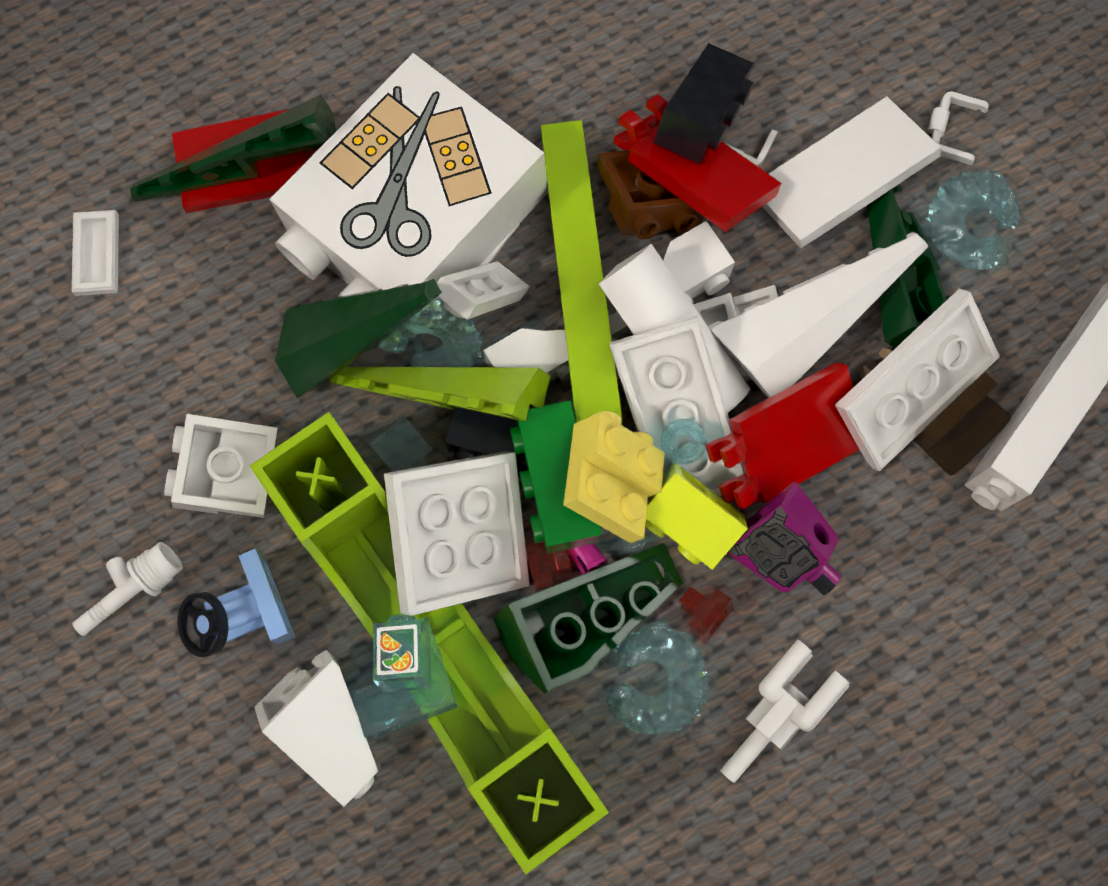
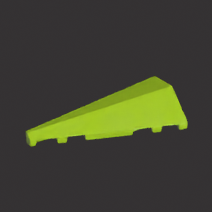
[331,367,550,422]

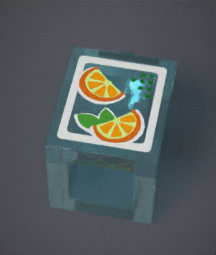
[373,615,431,693]

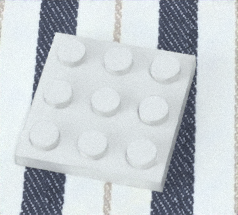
[384,451,530,616]

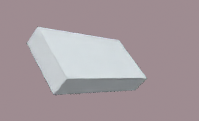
[72,210,119,296]

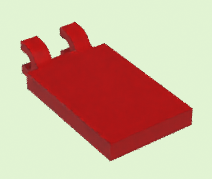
[613,94,782,232]
[172,109,319,213]
[705,362,860,509]

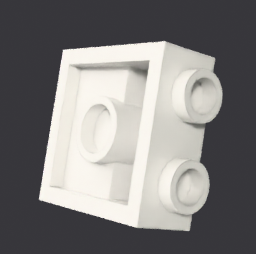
[164,414,278,518]

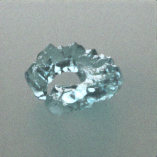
[925,170,1020,271]
[379,299,483,367]
[606,620,710,735]

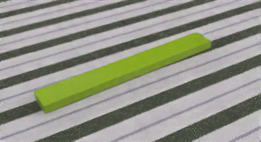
[541,120,622,425]

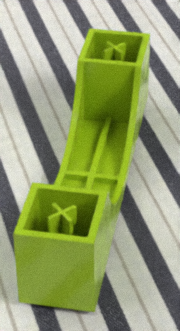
[249,412,609,875]

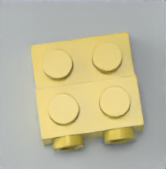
[563,411,665,543]

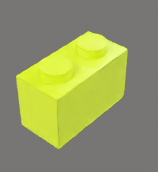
[645,461,748,570]

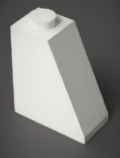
[254,650,378,807]

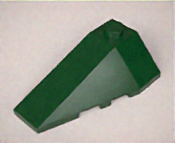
[493,543,683,694]

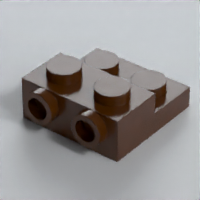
[597,150,704,239]

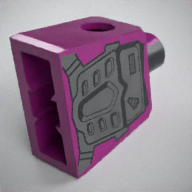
[727,481,842,595]

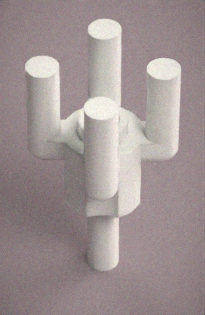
[720,639,850,783]

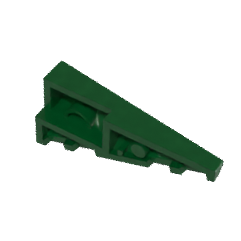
[130,94,336,202]
[867,184,952,348]
[275,279,442,398]

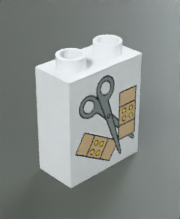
[269,53,548,338]

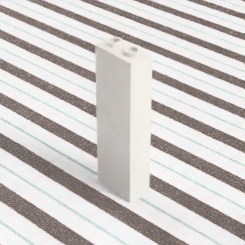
[964,282,1108,511]

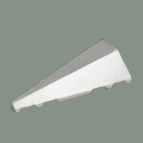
[709,232,928,398]

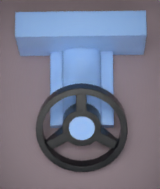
[177,549,295,657]

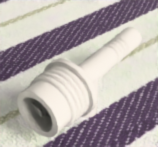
[72,542,183,636]

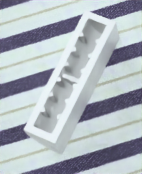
[599,244,750,413]

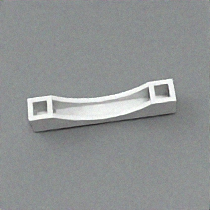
[483,221,735,383]

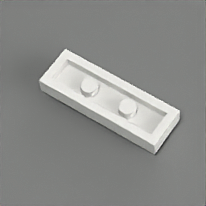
[437,261,530,320]

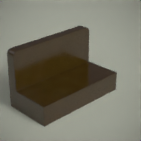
[913,372,1011,476]

